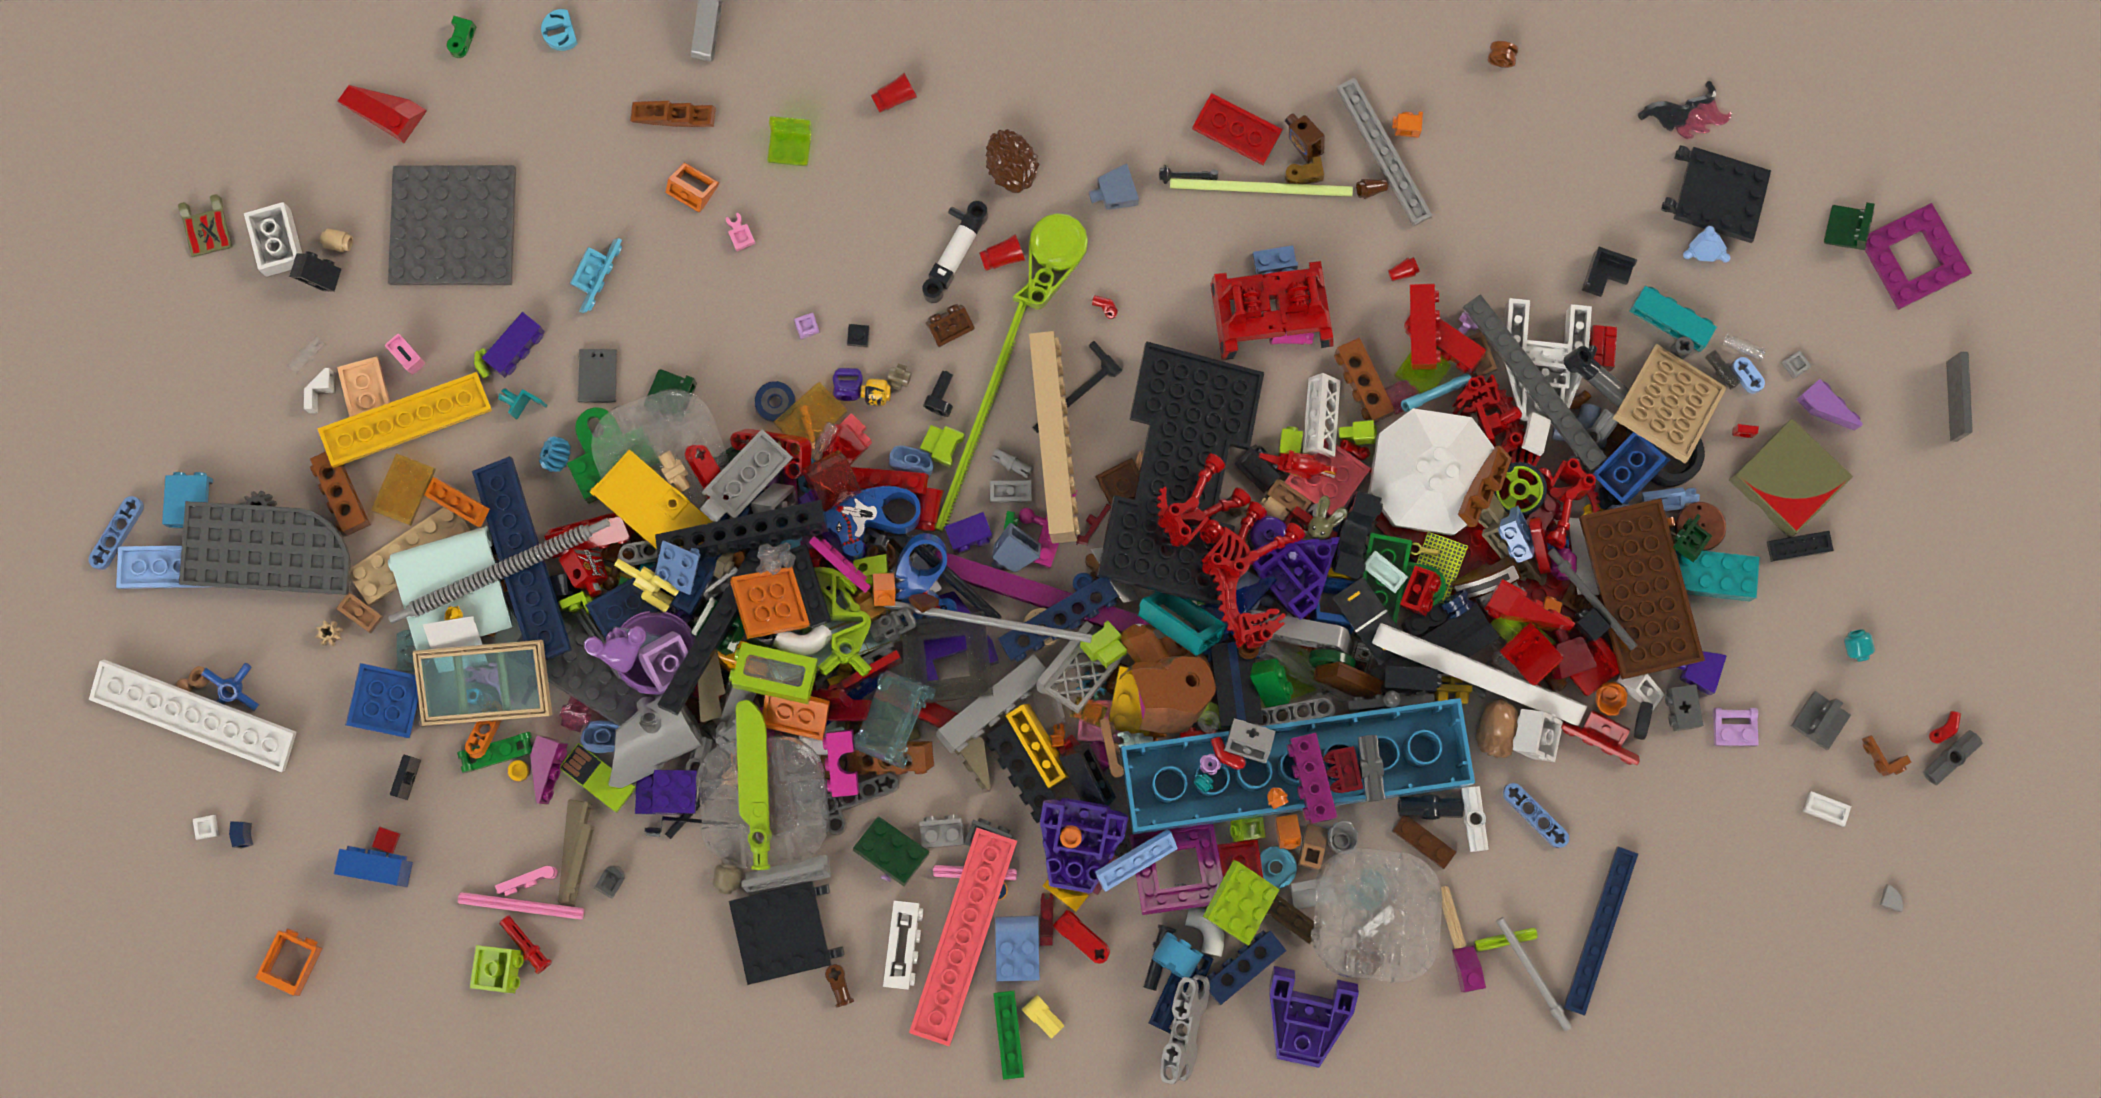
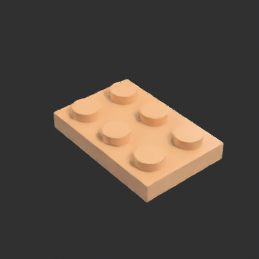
[337,356,390,417]

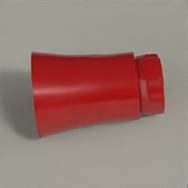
[871,73,917,112]
[979,234,1026,271]
[915,488,944,532]

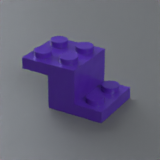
[635,770,698,815]

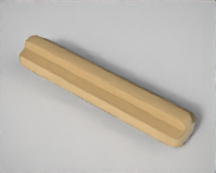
[1437,886,1466,949]

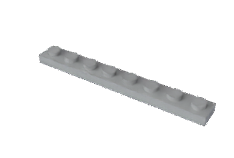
[1337,78,1432,227]

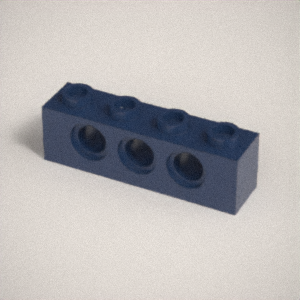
[1203,930,1287,1005]

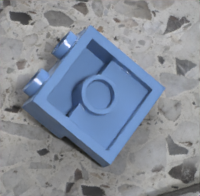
[1498,506,1535,563]

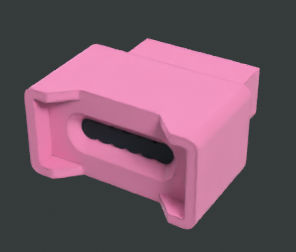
[385,334,425,375]

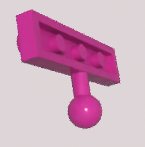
[1019,490,1078,568]

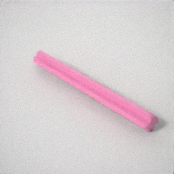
[458,892,584,919]

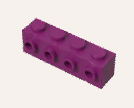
[1287,733,1337,825]

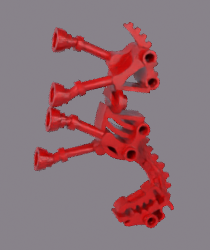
[1452,374,1600,549]
[1157,453,1305,648]

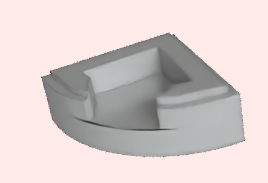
[1880,884,1903,912]

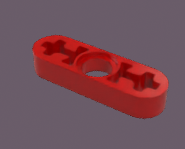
[1529,518,1552,574]

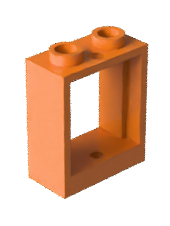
[255,928,323,996]

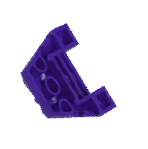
[1040,798,1128,893]

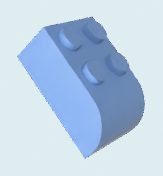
[995,916,1040,981]

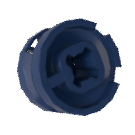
[1440,589,1474,619]

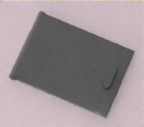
[577,349,617,402]

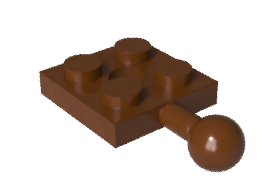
[601,531,648,591]

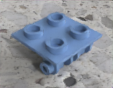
[655,540,700,595]

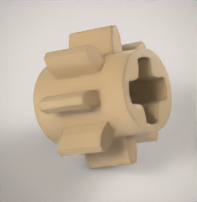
[315,620,343,646]

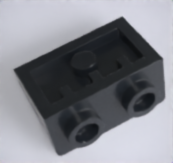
[1235,444,1285,493]

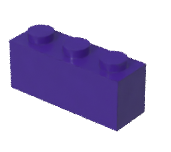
[482,312,545,378]

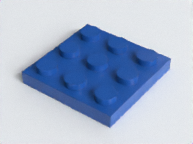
[345,663,418,738]

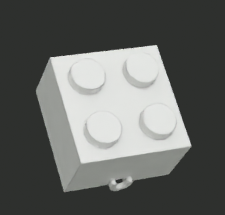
[1513,709,1563,762]

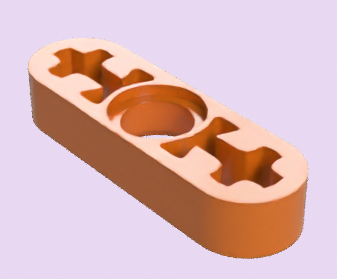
[465,700,504,759]

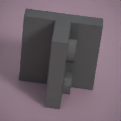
[1791,691,1851,750]

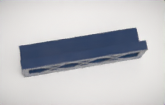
[1148,948,1214,1034]

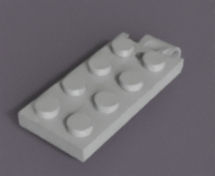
[700,429,793,522]

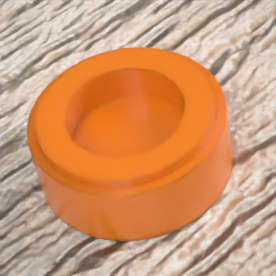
[1060,825,1082,848]

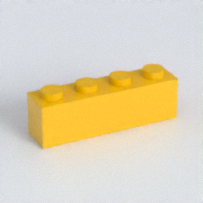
[1006,704,1069,788]

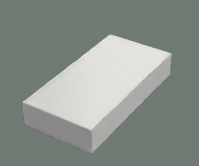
[1522,412,1551,456]
[1803,791,1852,827]

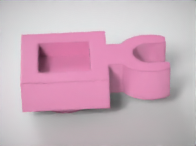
[726,213,755,252]

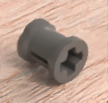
[1671,337,1694,359]

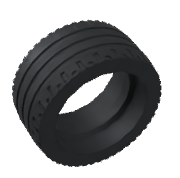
[1650,438,1705,487]

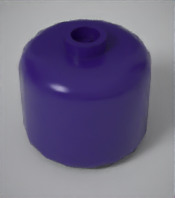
[1247,516,1286,551]

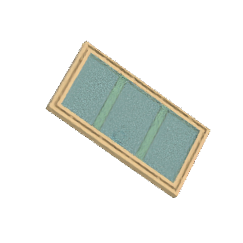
[413,640,552,726]

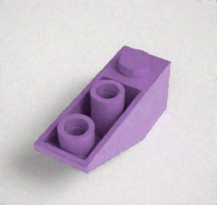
[1796,379,1863,431]

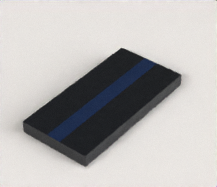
[1210,642,1263,728]

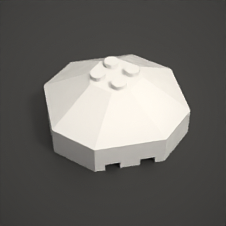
[1368,408,1494,536]

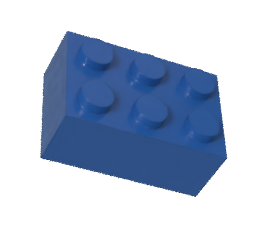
[1593,432,1671,505]
[334,846,413,887]

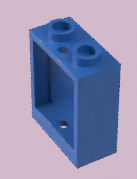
[1310,577,1356,635]

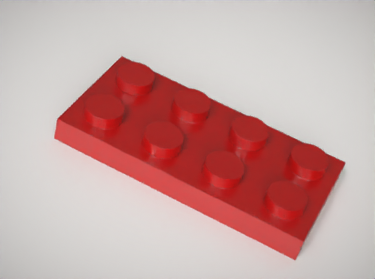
[1192,93,1283,166]

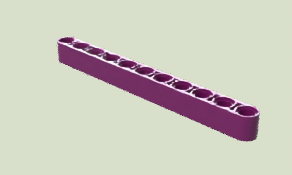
[930,550,1149,634]

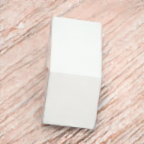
[304,368,335,414]

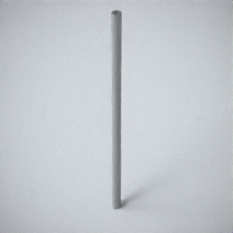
[884,601,1092,643]

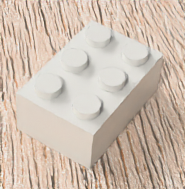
[244,202,302,277]

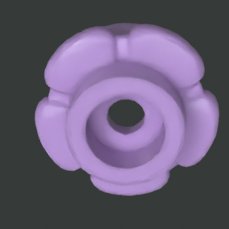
[1200,754,1221,775]

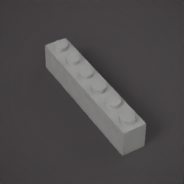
[935,654,1046,754]

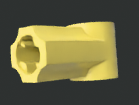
[1021,994,1064,1039]

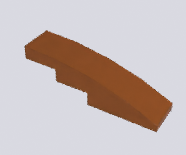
[630,101,716,127]
[1458,445,1512,527]

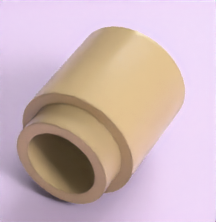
[320,228,353,252]
[1260,496,1289,522]

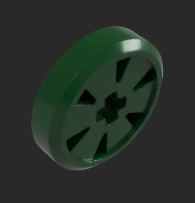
[1308,648,1356,669]

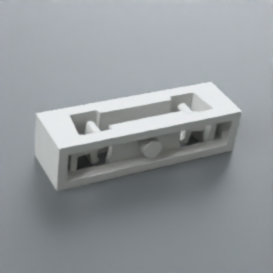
[883,901,924,990]

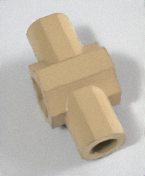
[658,450,691,492]

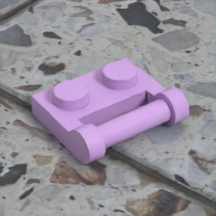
[1713,708,1759,746]

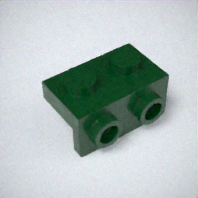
[1673,514,1712,563]

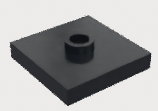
[390,754,421,800]

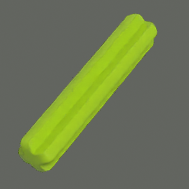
[1475,927,1538,952]

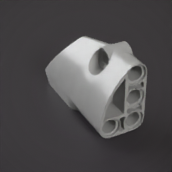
[608,693,703,788]

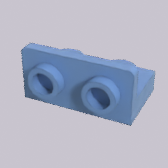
[1252,245,1298,275]

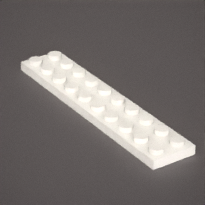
[89,659,297,772]

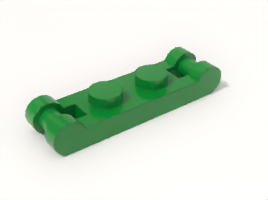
[457,732,533,773]

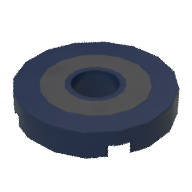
[755,381,796,422]

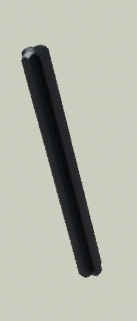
[905,535,1002,619]

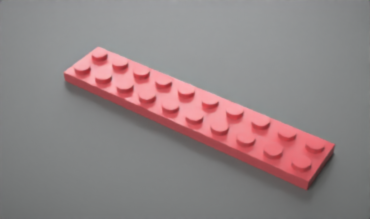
[909,828,1017,1047]

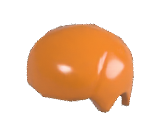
[1595,682,1627,716]

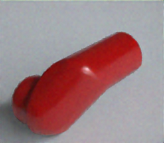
[1092,295,1118,319]
[1340,439,1370,460]

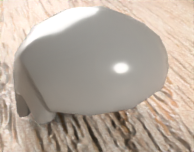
[1327,820,1359,855]

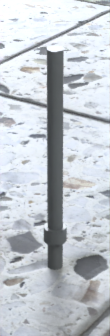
[1548,548,1637,650]

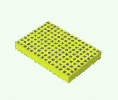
[1417,532,1468,604]

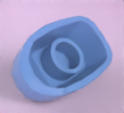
[889,446,933,477]
[581,721,620,753]

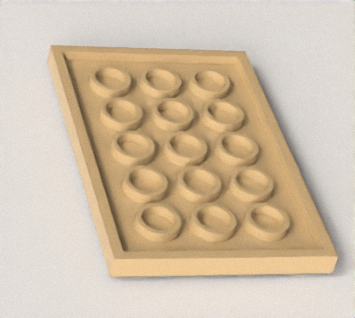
[1613,344,1727,463]

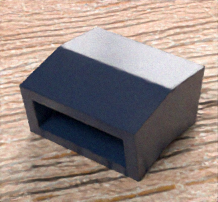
[229,821,253,849]

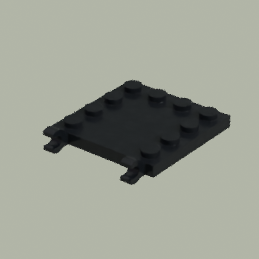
[1661,145,1771,243]
[729,881,845,985]

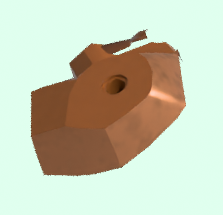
[1119,624,1216,734]

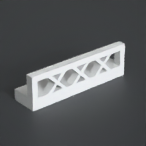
[1303,373,1341,458]

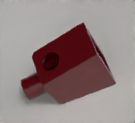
[1551,629,1597,679]

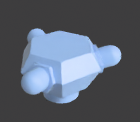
[1683,226,1731,263]

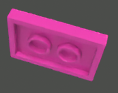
[809,536,871,593]

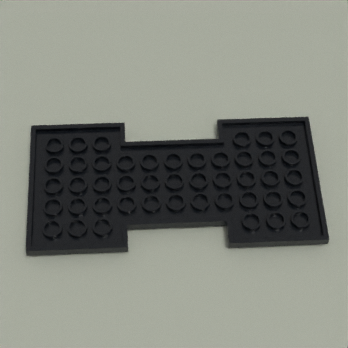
[1097,341,1264,607]

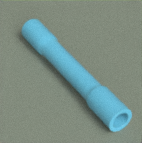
[1401,373,1471,412]

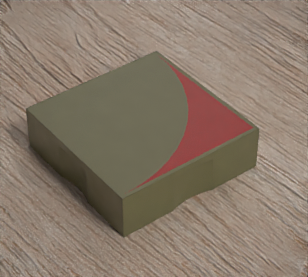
[1729,419,1853,537]

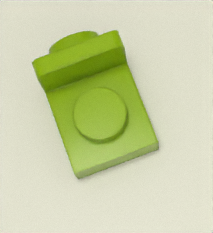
[1230,817,1266,842]

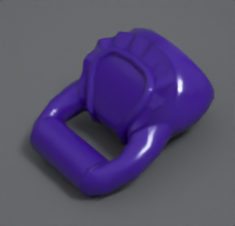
[833,368,863,401]

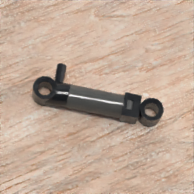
[1564,345,1629,408]

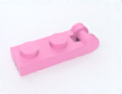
[495,866,558,896]

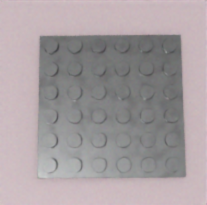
[388,165,516,285]

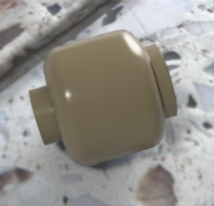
[713,861,742,894]

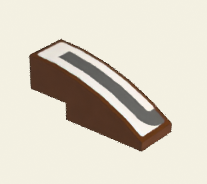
[1450,556,1522,599]

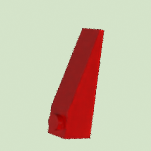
[1484,579,1575,630]

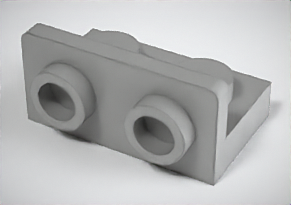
[919,815,964,848]

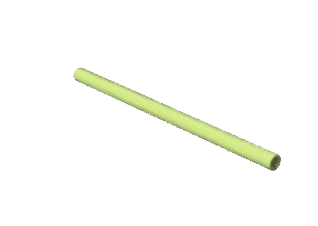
[1170,178,1353,197]

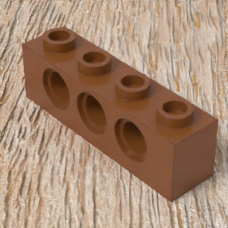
[1334,337,1395,423]
[310,451,371,536]
[847,741,934,775]

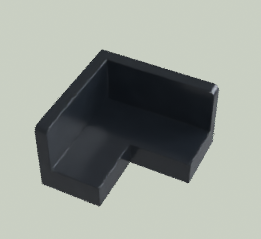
[1582,247,1637,297]

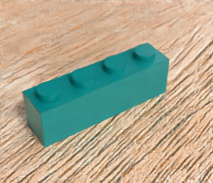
[1629,286,1717,352]

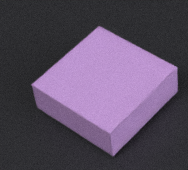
[794,313,820,339]

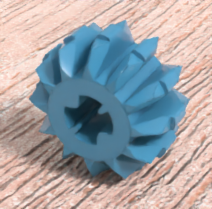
[539,436,571,472]

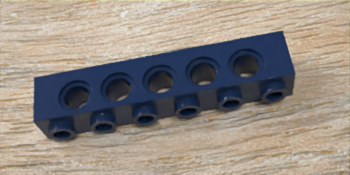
[998,577,1119,662]

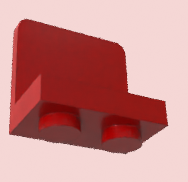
[1500,622,1563,686]
[1570,637,1620,696]

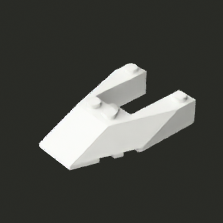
[1504,298,1592,424]

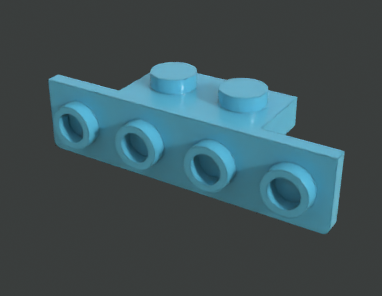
[569,238,622,313]

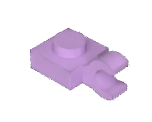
[1458,311,1478,335]

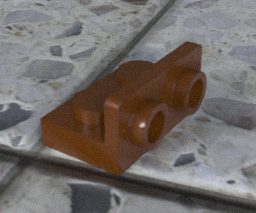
[926,304,975,347]

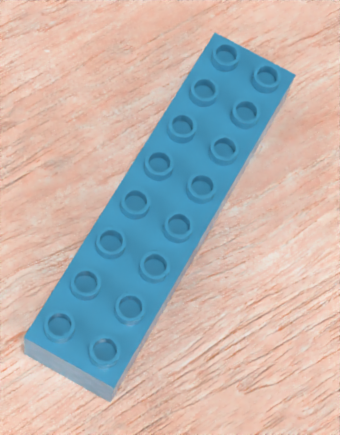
[1120,698,1475,835]

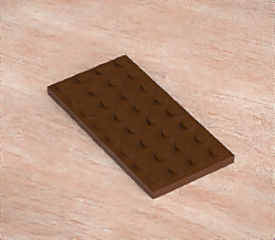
[1579,498,1705,680]

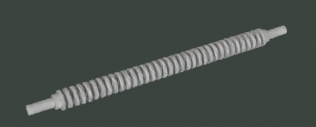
[388,518,611,624]

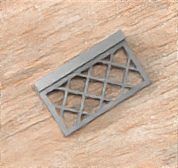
[1037,621,1127,714]

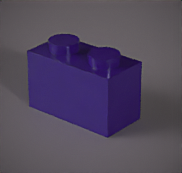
[944,512,993,554]

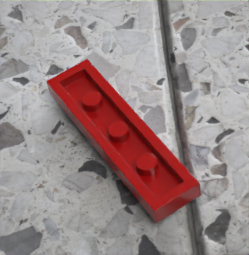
[847,467,929,495]

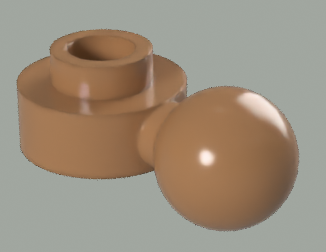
[175,666,210,692]

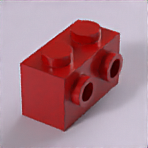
[1400,565,1441,616]

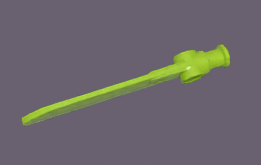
[736,700,772,870]

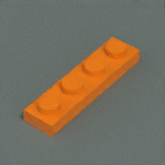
[424,477,490,527]

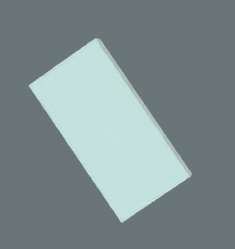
[1364,551,1408,593]

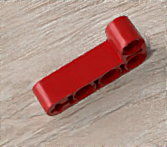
[730,429,812,479]

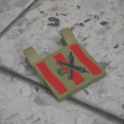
[178,194,232,257]

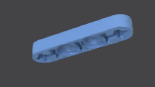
[89,496,144,570]
[1503,783,1569,848]

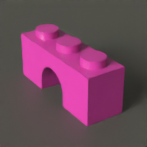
[823,729,859,797]

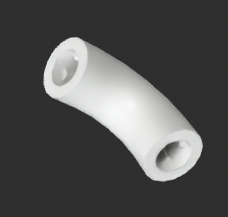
[773,625,832,656]
[1185,907,1225,957]

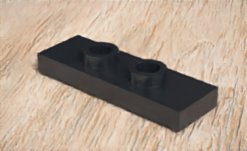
[1767,531,1834,562]

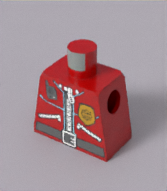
[559,548,608,597]

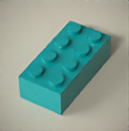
[1675,550,1760,602]

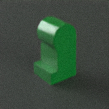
[447,16,477,58]

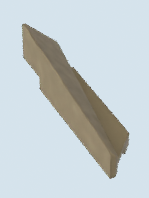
[1478,494,1547,585]
[694,617,725,722]
[558,799,595,907]

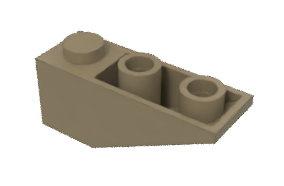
[955,736,991,792]

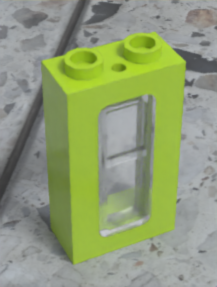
[729,642,819,704]

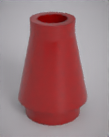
[1388,257,1420,282]

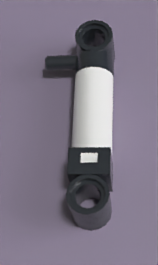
[922,201,988,303]

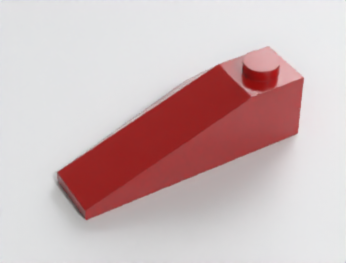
[337,85,427,143]

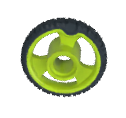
[1494,462,1547,516]

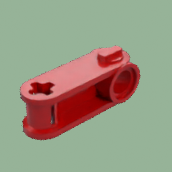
[685,445,728,499]
[1053,909,1110,964]

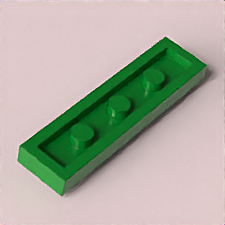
[993,990,1024,1080]

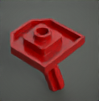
[1475,402,1522,448]
[819,424,868,476]

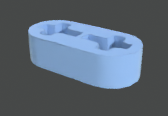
[1731,357,1765,394]

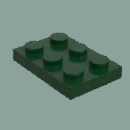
[853,816,930,886]

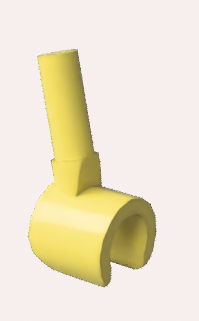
[1410,543,1439,555]

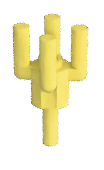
[614,558,679,613]

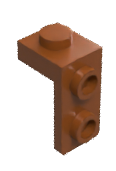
[1862,735,1912,776]

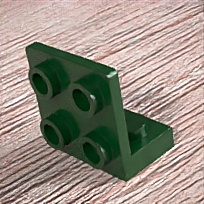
[1824,202,1875,250]
[644,369,697,421]
[690,598,745,656]

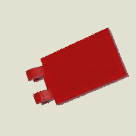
[828,650,903,693]

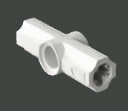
[1461,786,1489,852]

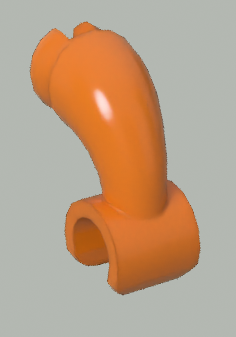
[1050,724,1065,748]

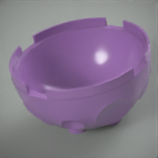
[616,611,695,695]

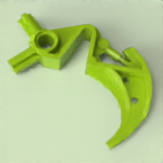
[814,567,872,677]

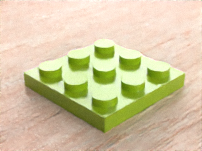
[1202,860,1280,946]

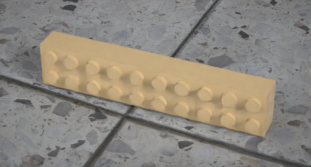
[1029,331,1080,544]

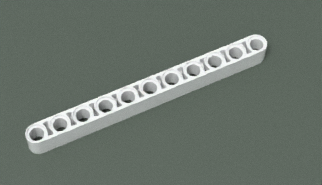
[1372,623,1587,726]

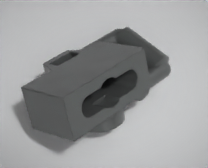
[870,607,917,643]

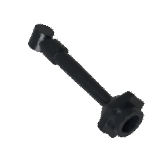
[1159,165,1218,184]

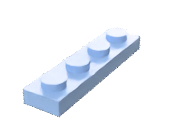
[1095,829,1178,892]

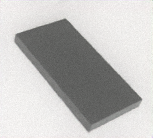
[1946,352,1973,442]

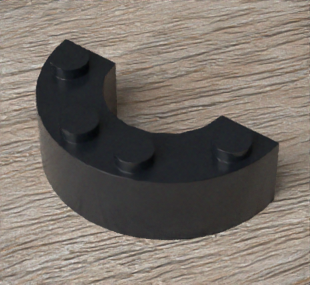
[1332,491,1383,579]

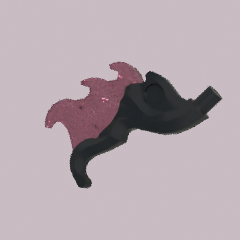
[1638,81,1732,139]

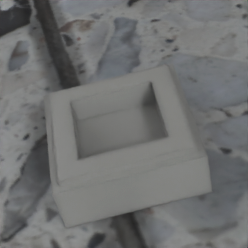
[1782,350,1812,379]

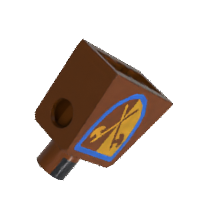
[1285,113,1325,164]

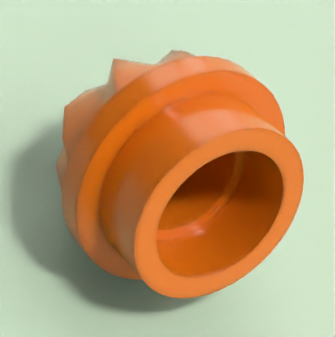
[1267,788,1289,810]

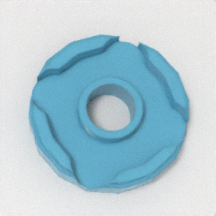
[1260,846,1297,888]

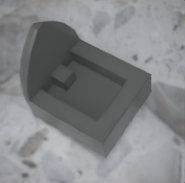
[594,866,625,899]

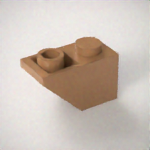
[1297,824,1328,870]

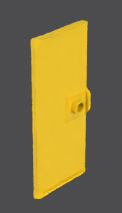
[590,449,713,549]

